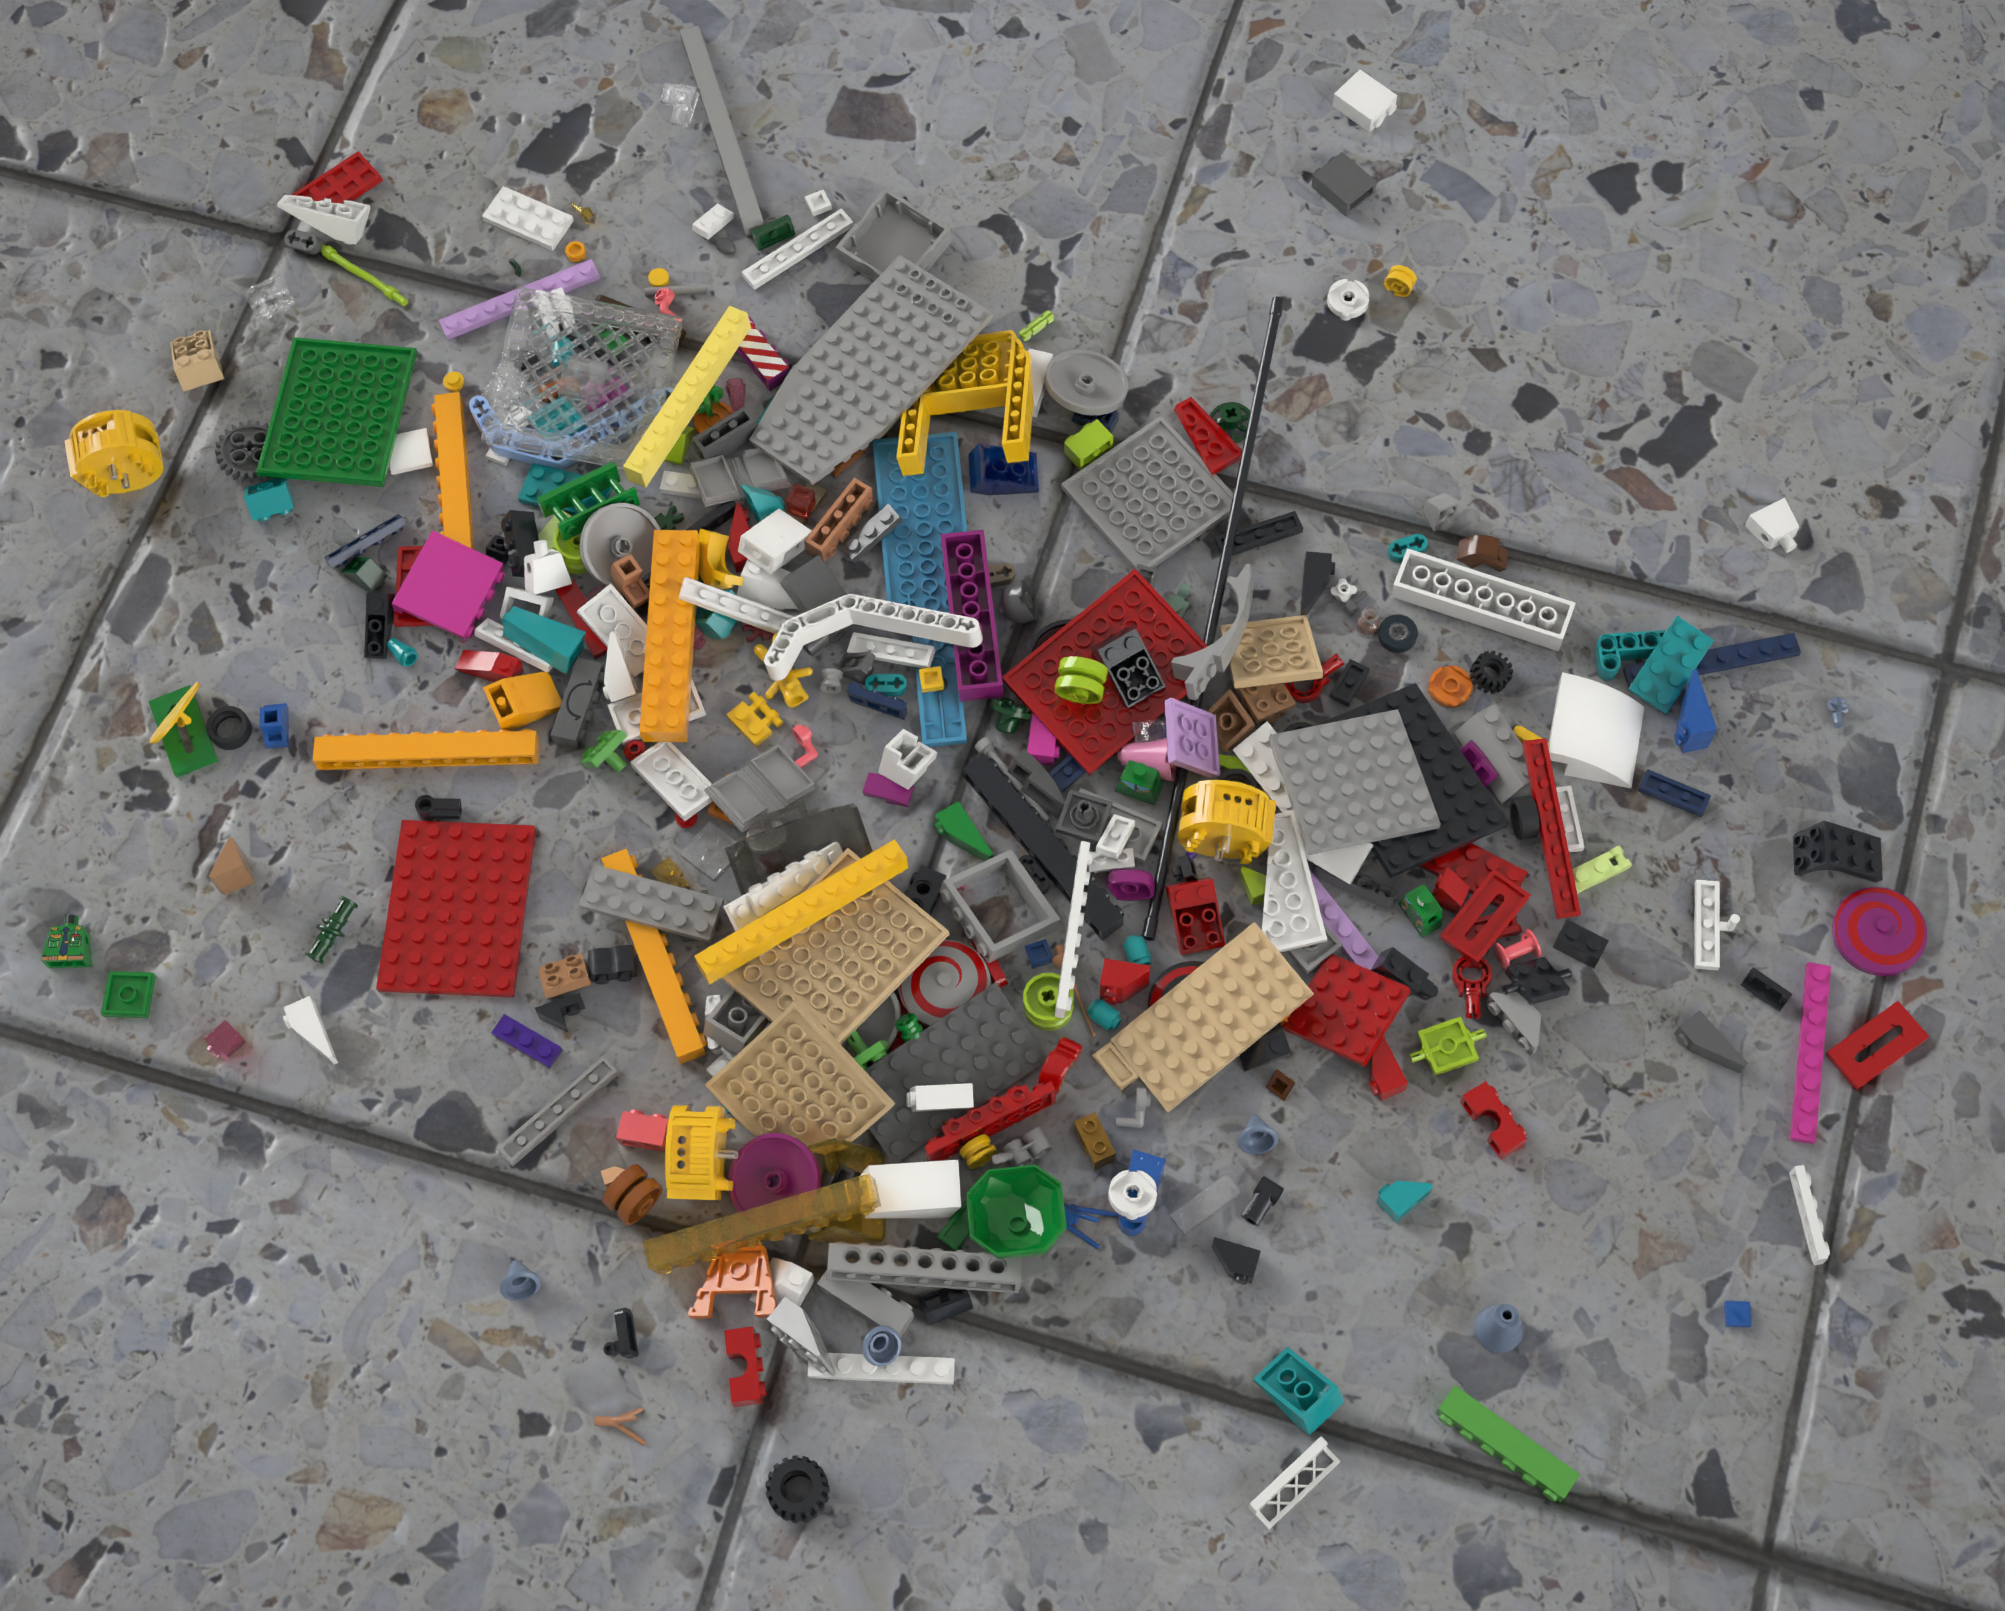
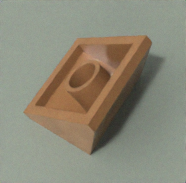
[1207,690,1255,753]
[208,837,255,895]

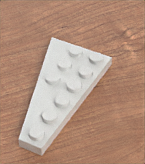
[1262,810,1327,952]

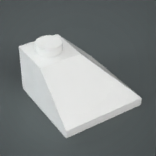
[749,1258,815,1307]

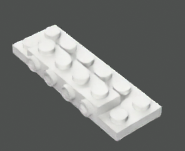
[724,842,843,932]

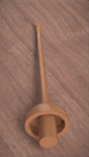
[1052,944,1096,1037]

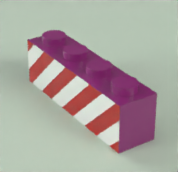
[736,316,791,391]

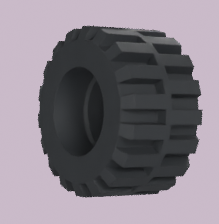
[765,1455,830,1523]

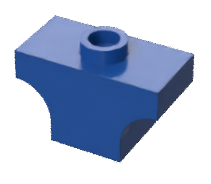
[260,703,289,749]

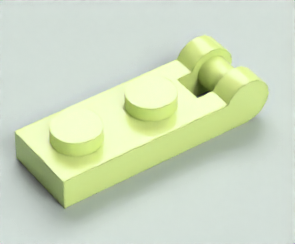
[1572,846,1632,894]

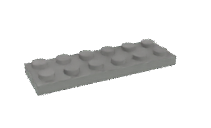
[579,865,724,943]

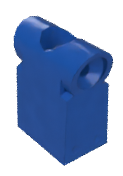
[1118,1149,1166,1236]

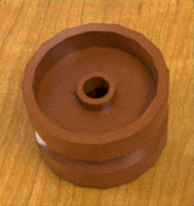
[602,1164,663,1226]

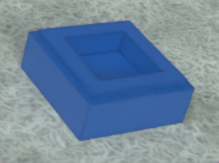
[1025,939,1053,969]

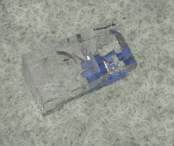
[1132,718,1167,743]

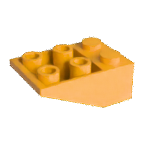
[483,671,562,731]

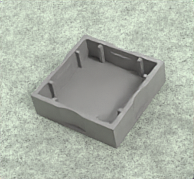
[835,187,953,282]

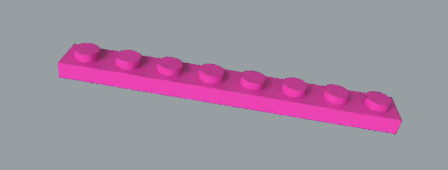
[1790,962,1831,1144]

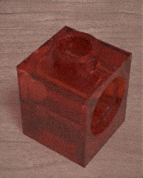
[786,483,816,520]

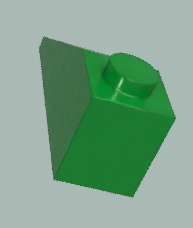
[934,801,994,861]

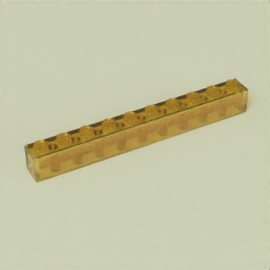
[643,1174,881,1275]

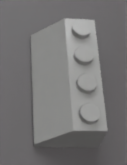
[1453,704,1531,806]

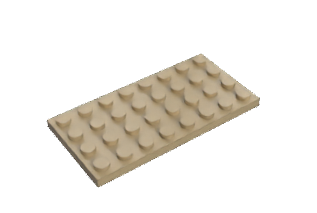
[1110,922,1314,1113]

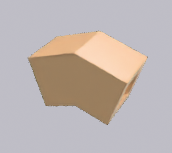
[601,1166,625,1188]

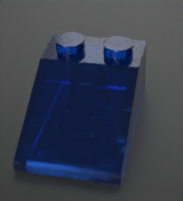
[968,443,1039,496]

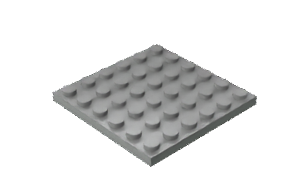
[1061,416,1233,569]
[1269,709,1441,855]

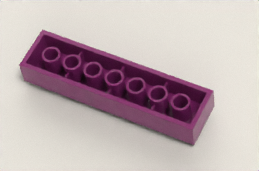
[940,530,1003,702]

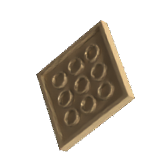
[1220,615,1323,689]

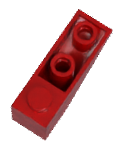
[728,502,753,573]

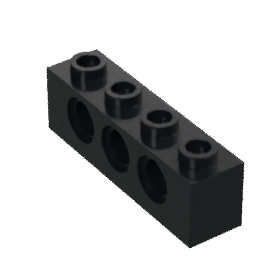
[904,865,947,916]

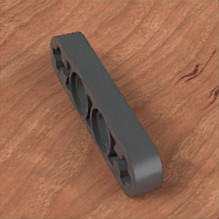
[1312,864,1398,908]

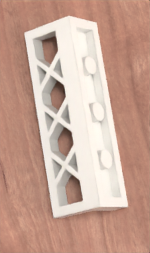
[1248,1436,1341,1530]

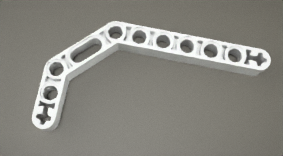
[764,594,983,681]

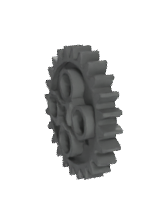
[215,420,270,483]

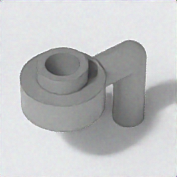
[1115,1088,1151,1128]

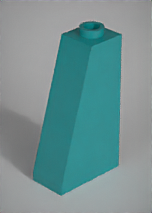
[501,606,586,674]

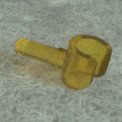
[572,203,596,224]

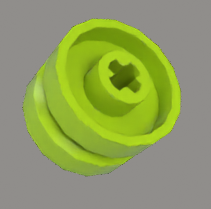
[553,528,589,575]
[1054,657,1108,704]
[1023,973,1074,1031]

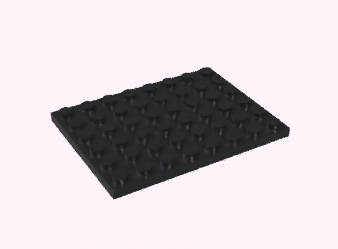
[1314,683,1509,879]

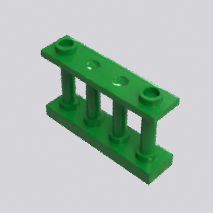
[537,461,640,541]

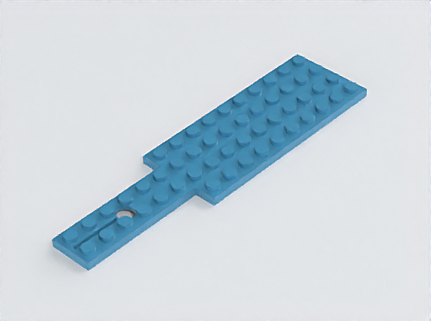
[873,432,967,747]

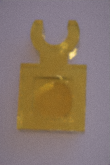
[651,856,690,890]

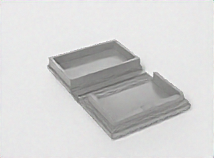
[689,448,792,507]
[704,744,815,832]

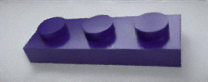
[491,1014,563,1069]

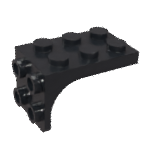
[1793,820,1883,883]

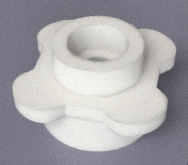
[1331,578,1357,603]

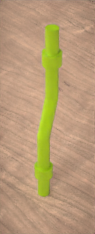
[313,243,408,306]

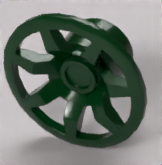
[1209,402,1250,443]

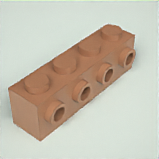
[804,478,874,563]

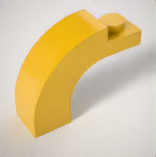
[699,529,744,589]

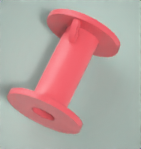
[1494,929,1541,971]

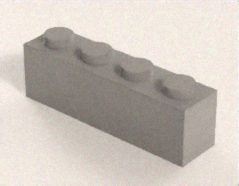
[817,1270,914,1337]

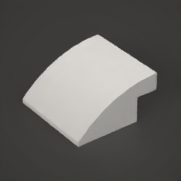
[1548,672,1644,788]

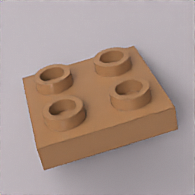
[1235,683,1296,724]
[538,953,592,999]

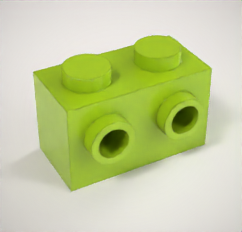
[1064,419,1113,470]

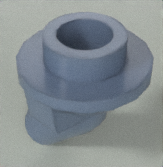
[1827,696,1850,728]

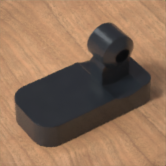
[603,1307,639,1359]

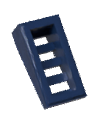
[1072,411,1119,434]

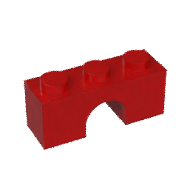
[1460,1081,1527,1160]
[724,1326,767,1408]

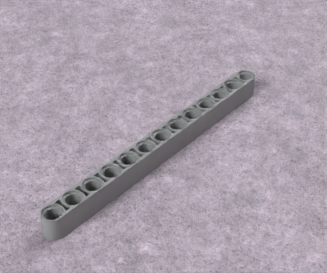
[679,25,764,236]

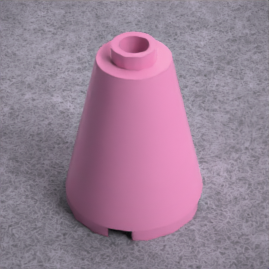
[1117,738,1177,781]

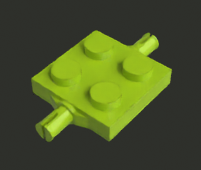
[1409,1016,1487,1076]

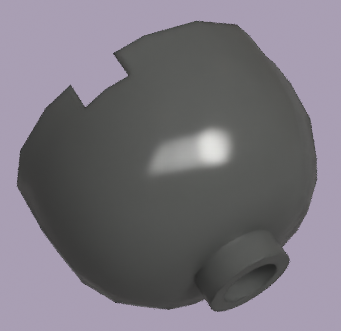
[999,579,1038,624]

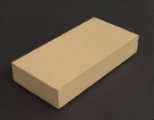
[1092,1041,1140,1092]

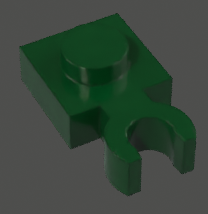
[654,506,685,530]

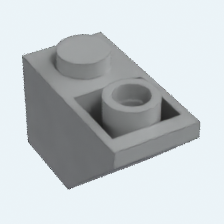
[1423,493,1459,531]

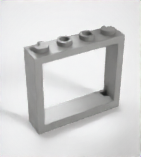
[939,849,1060,963]

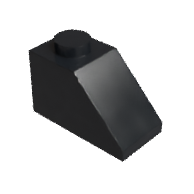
[1212,1237,1261,1285]

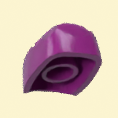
[1106,868,1155,901]

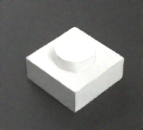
[805,190,832,217]

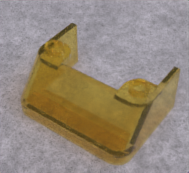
[808,1138,886,1245]

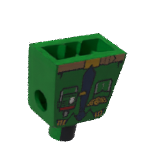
[41,915,92,968]

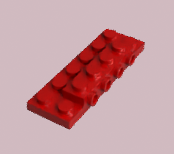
[924,1081,1056,1162]

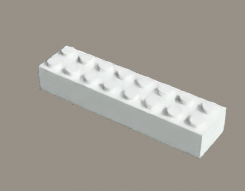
[1391,548,1576,651]

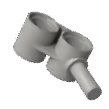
[992,1127,1053,1167]

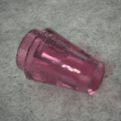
[725,378,746,411]

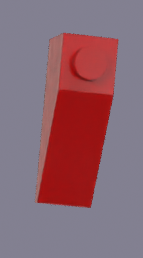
[455,650,524,682]
[1369,1036,1408,1101]

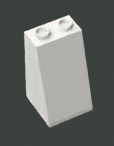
[860,1160,961,1218]

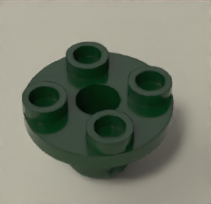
[989,698,1032,734]

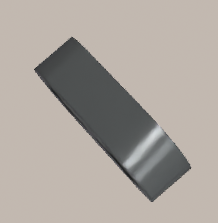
[284,229,322,255]

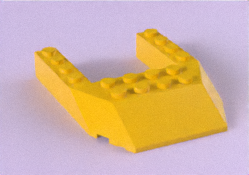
[897,330,1034,476]

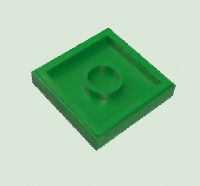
[101,971,156,1018]

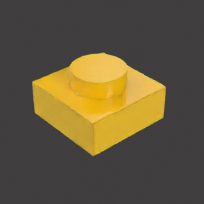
[919,666,944,693]

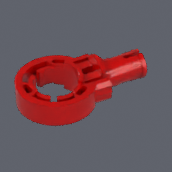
[1285,653,1344,703]
[1452,956,1492,1019]

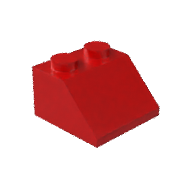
[1100,958,1151,1005]

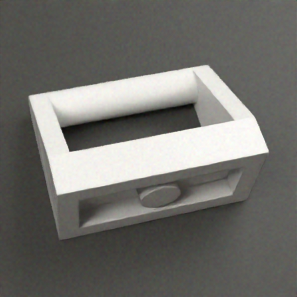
[500,587,554,621]

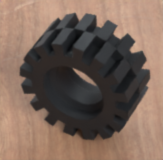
[1469,651,1513,694]

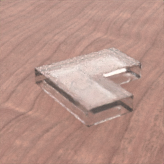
[659,83,700,128]

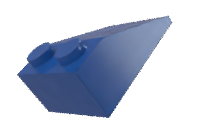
[1674,670,1717,753]

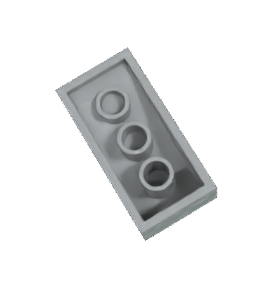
[704,988,769,1054]

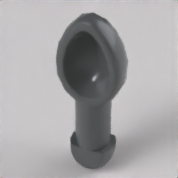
[702,234,736,254]

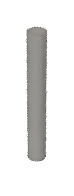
[644,284,707,296]

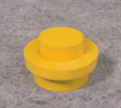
[443,371,464,392]

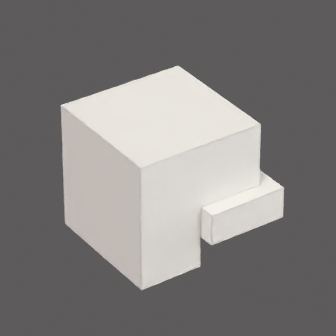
[878,729,937,789]

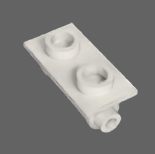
[1089,848,1135,874]

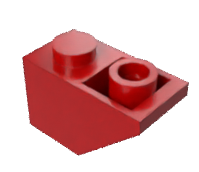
[1432,868,1470,914]

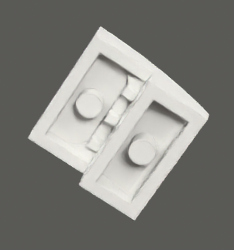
[389,428,434,475]

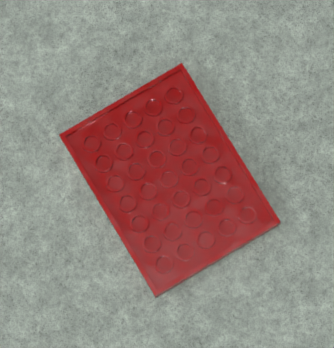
[1002,569,1208,776]
[376,820,536,998]

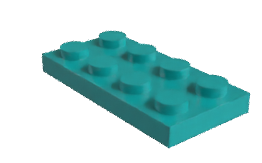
[518,463,612,516]
[1627,616,1714,714]

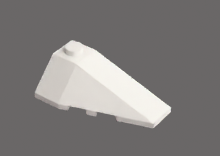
[737,559,799,611]

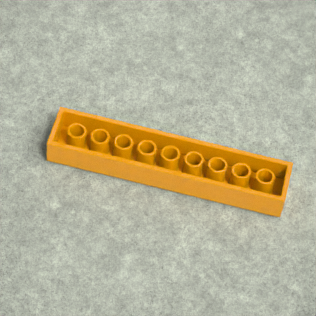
[639,530,701,742]

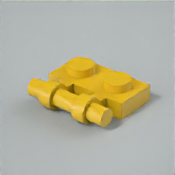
[726,692,783,748]

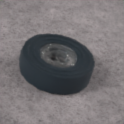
[1378,614,1418,653]

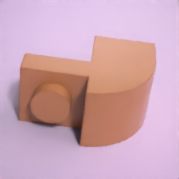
[611,554,650,609]

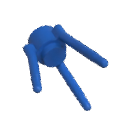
[1064,1203,1119,1249]

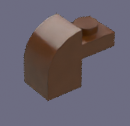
[1457,535,1508,572]

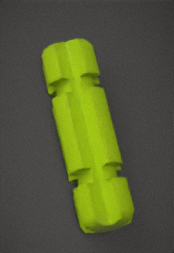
[1018,310,1054,342]

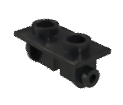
[1740,967,1792,1012]

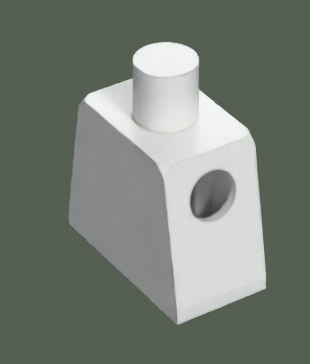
[1745,498,1799,553]
[524,540,572,595]

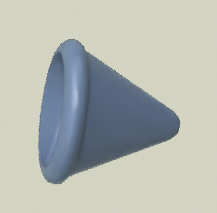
[1238,1114,1278,1154]
[500,1260,541,1301]
[862,1326,902,1367]

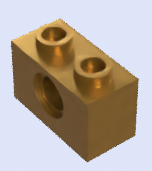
[1074,1112,1116,1171]

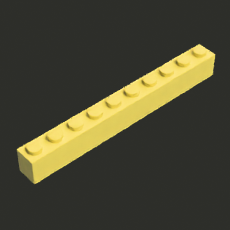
[623,306,751,488]

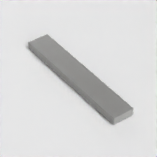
[496,1055,620,1167]

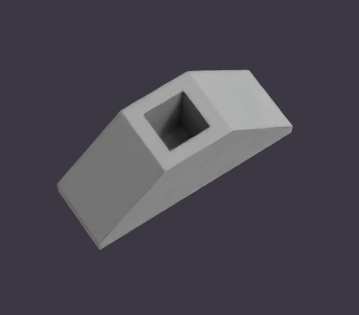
[1486,992,1541,1056]

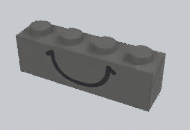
[550,658,605,750]

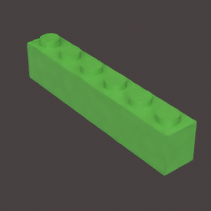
[1435,1385,1580,1503]

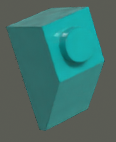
[741,484,785,523]
[1377,1181,1433,1223]

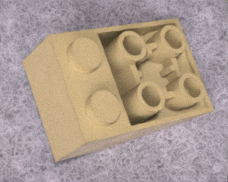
[170,330,224,392]

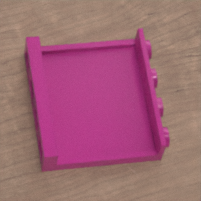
[392,530,505,643]

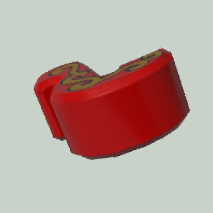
[1037,1036,1083,1094]

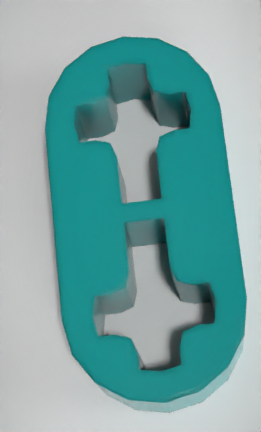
[1387,534,1428,563]
[865,674,907,697]

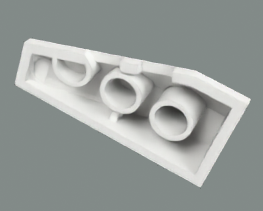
[277,195,370,245]

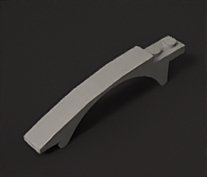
[1171,564,1253,700]

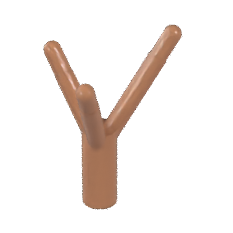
[594,1407,646,1445]

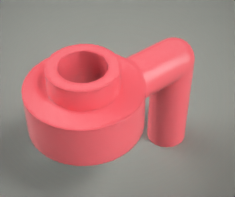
[654,287,682,325]
[791,724,818,768]

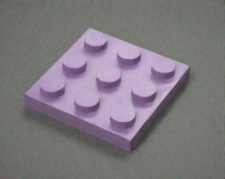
[1165,698,1220,779]

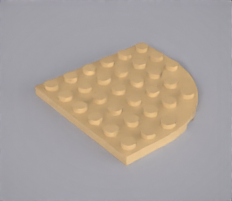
[705,999,895,1153]

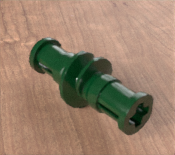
[305,895,358,964]

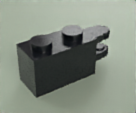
[1371,947,1439,1000]

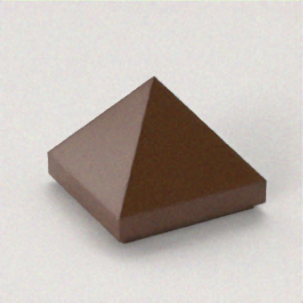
[1266,1069,1295,1101]

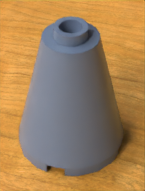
[1475,1304,1524,1353]

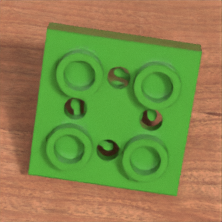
[579,730,627,773]
[846,1030,890,1070]

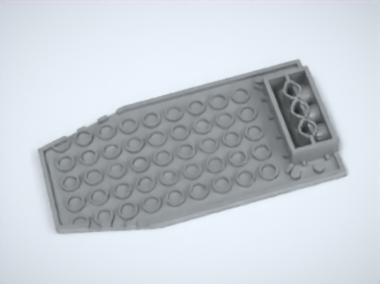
[749,255,994,485]

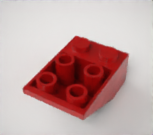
[1165,877,1225,955]

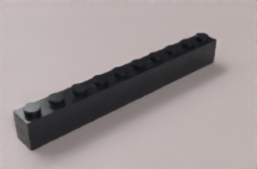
[963,753,1124,941]

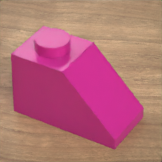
[1027,714,1060,766]

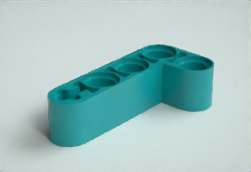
[1594,630,1666,681]

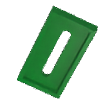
[148,685,218,778]

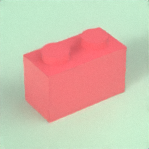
[616,1110,669,1153]

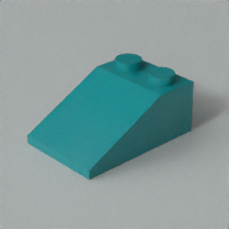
[1253,1347,1344,1435]

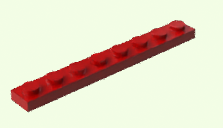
[1522,738,1581,920]

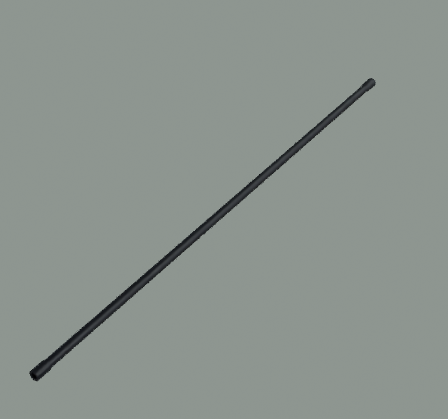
[1142,296,1284,941]

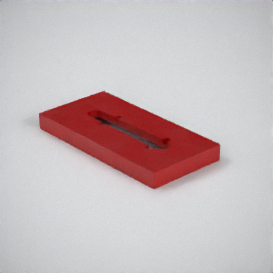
[1439,868,1531,965]
[1825,1001,1930,1091]

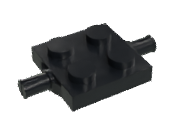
[1502,957,1572,1005]

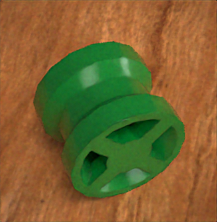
[895,1013,924,1042]

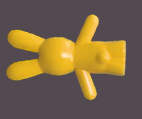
[754,633,813,708]

